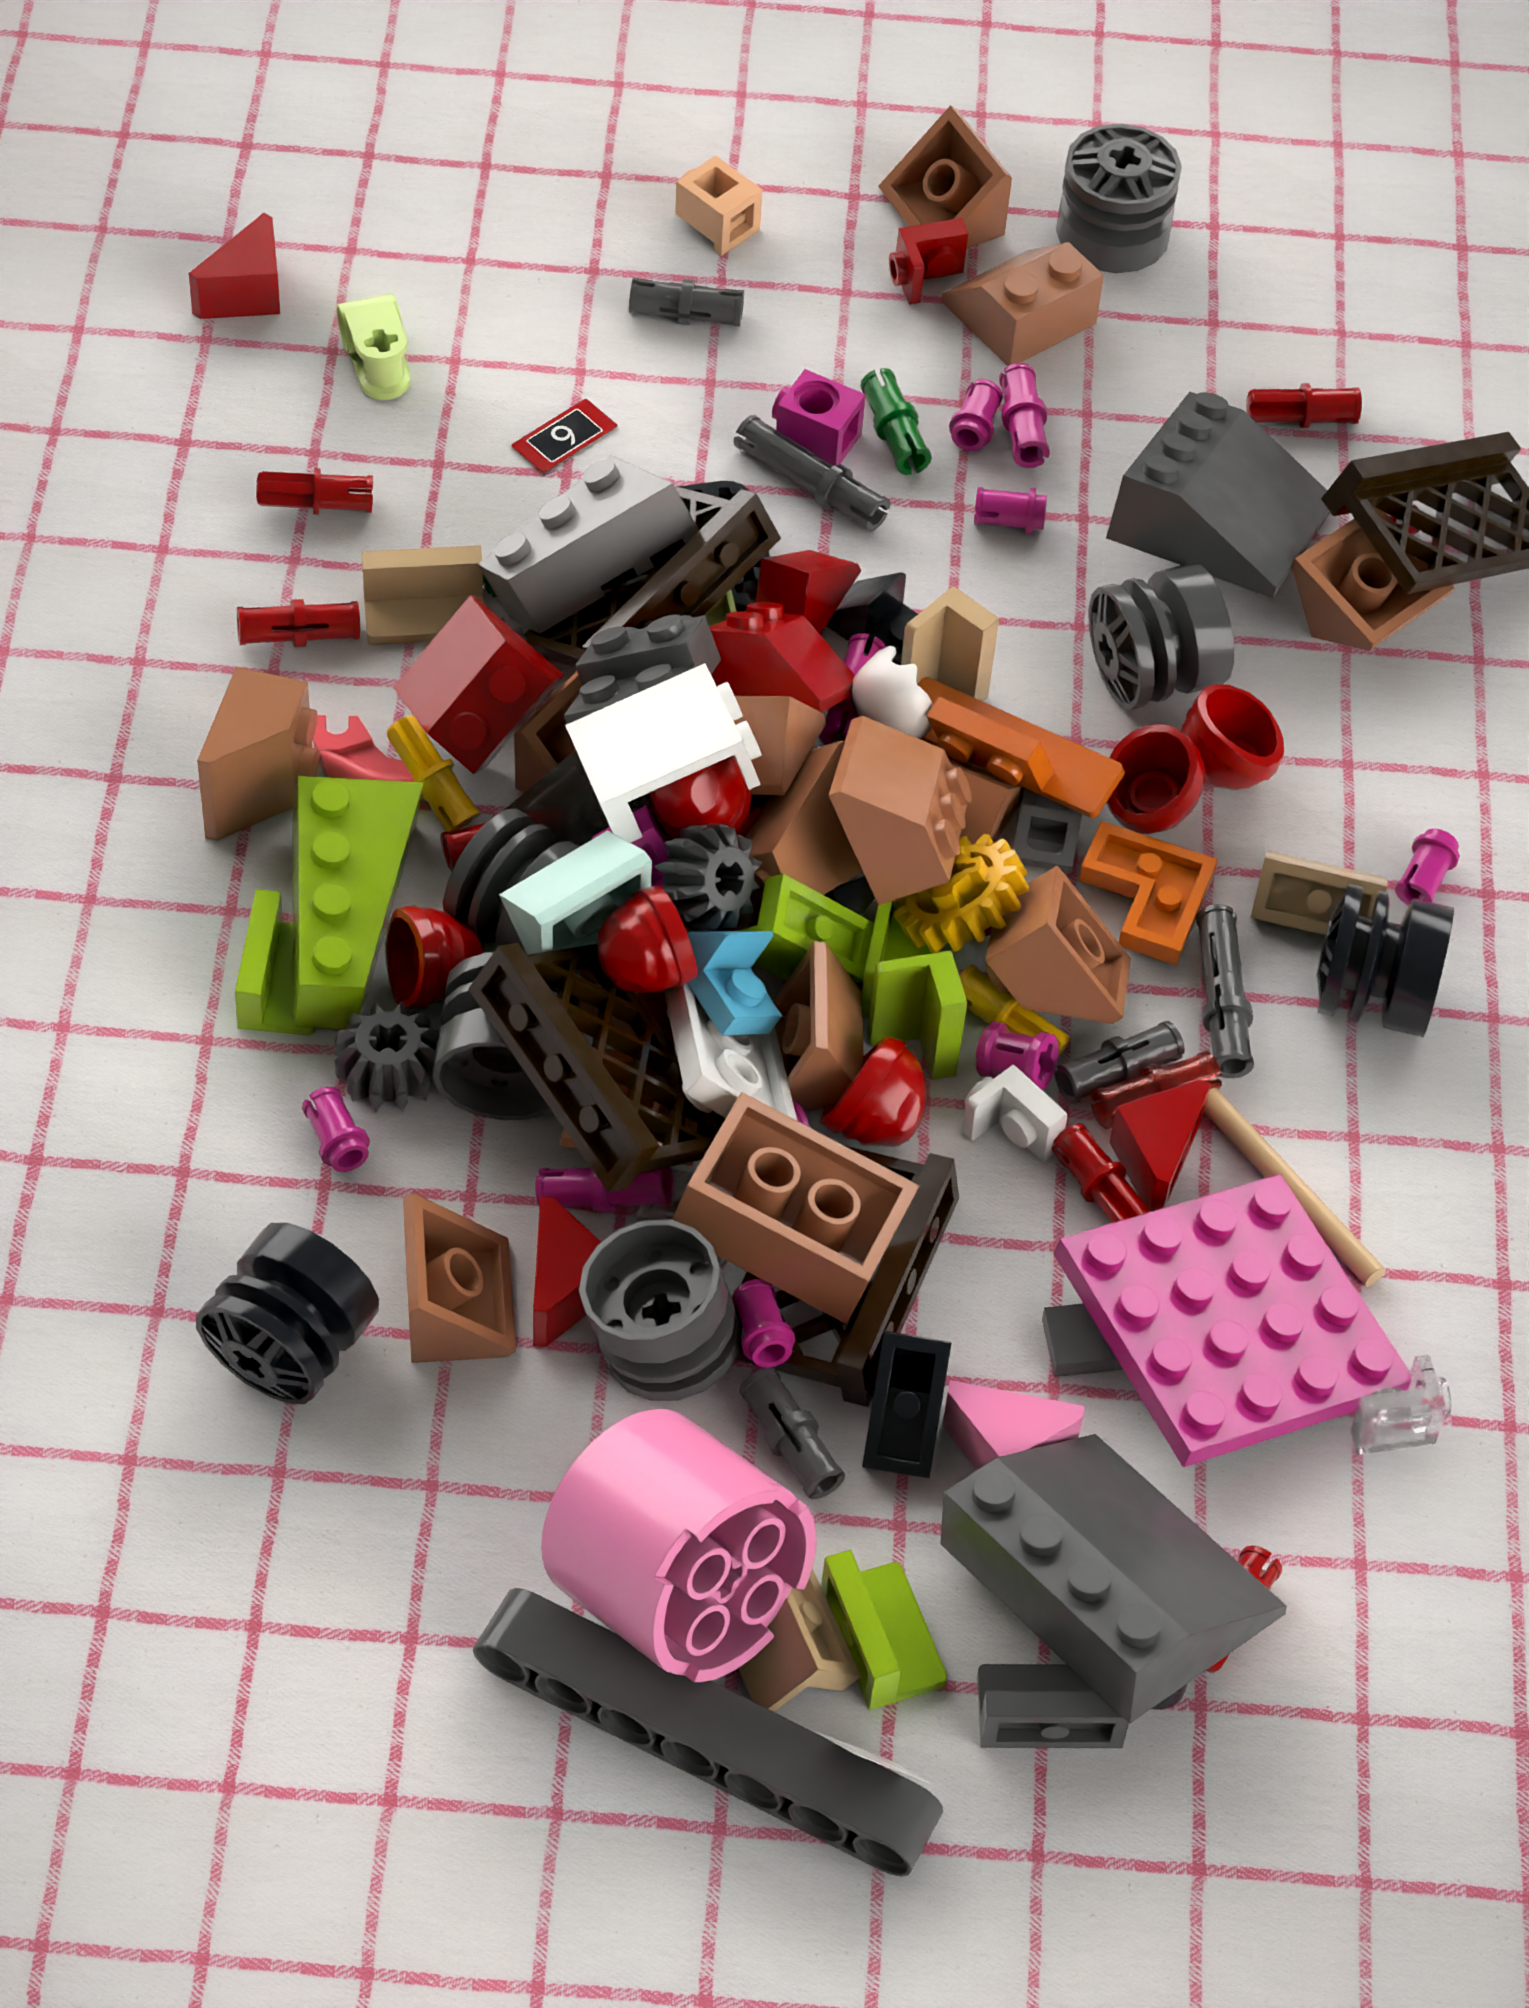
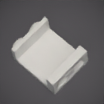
[565,663,762,843]

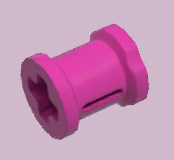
[976,1021,1059,1090]

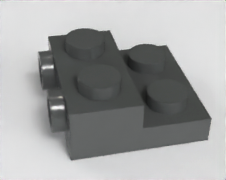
[564,615,721,724]

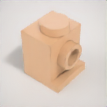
[675,155,763,256]

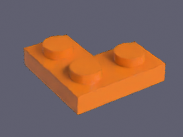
[1079,821,1218,966]

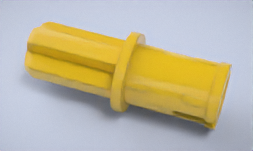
[387,715,481,832]
[959,964,1070,1058]

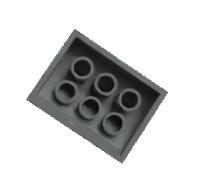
[1106,392,1330,598]
[940,1434,1287,1724]

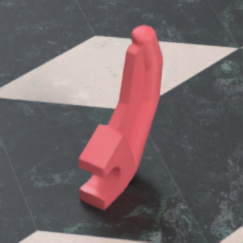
[313,715,423,798]

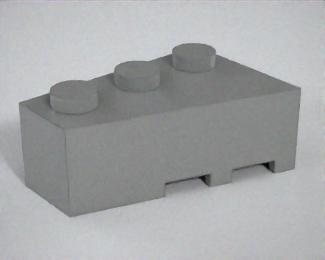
[478,455,699,634]

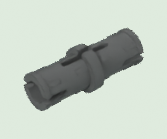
[629,277,744,327]
[1055,1021,1185,1104]
[739,1367,845,1500]

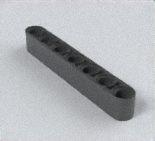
[473,1588,943,1877]

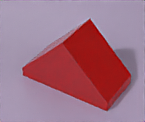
[188,213,280,319]
[755,550,861,634]
[1109,1079,1211,1212]
[533,1197,601,1347]

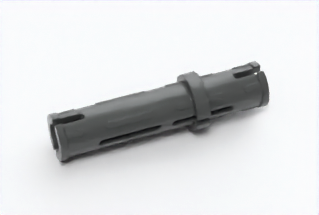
[734,415,890,532]
[1196,904,1254,1079]

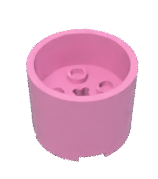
[541,1409,817,1683]

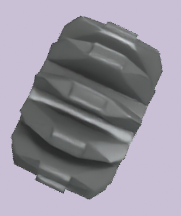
[654,824,763,931]
[334,1001,439,1112]

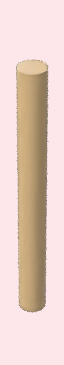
[1204,1088,1385,1287]

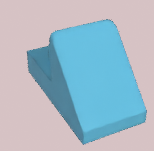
[686,931,782,1036]

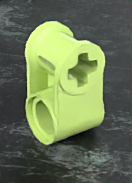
[336,293,411,400]

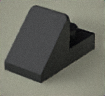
[826,572,918,665]
[862,1331,952,1479]

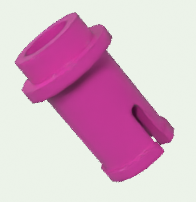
[949,379,1003,451]
[974,487,1047,535]
[1395,828,1460,906]
[302,1087,370,1172]
[732,1279,795,1368]

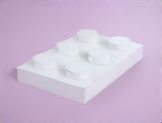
[664,983,797,1121]

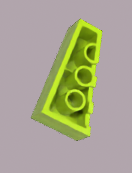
[292,776,424,1030]

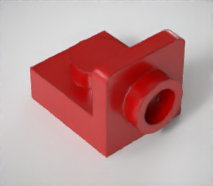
[889,218,969,305]

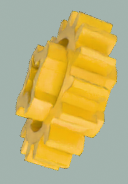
[893,834,1029,953]

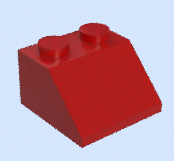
[393,594,565,774]
[710,602,855,712]

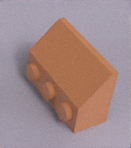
[828,716,972,905]
[672,1092,920,1324]

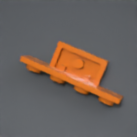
[918,677,1125,818]

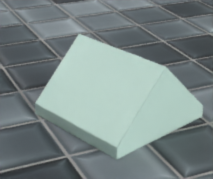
[499,830,652,955]

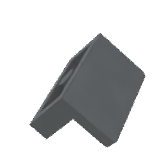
[977,1664,1129,1748]

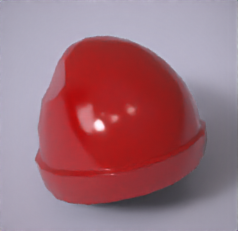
[1181,684,1284,790]
[1106,724,1206,834]
[650,756,752,839]
[597,886,698,993]
[385,905,484,1009]
[819,1036,926,1147]

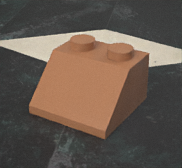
[941,242,1104,366]
[197,667,320,841]
[985,865,1131,1024]

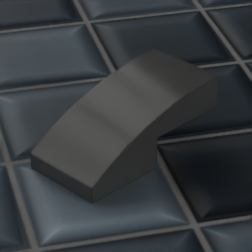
[1013,788,1082,873]

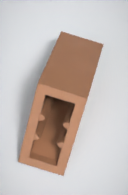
[745,740,863,920]

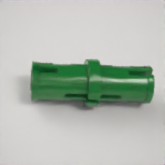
[860,368,932,475]

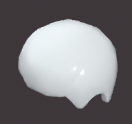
[852,646,933,739]

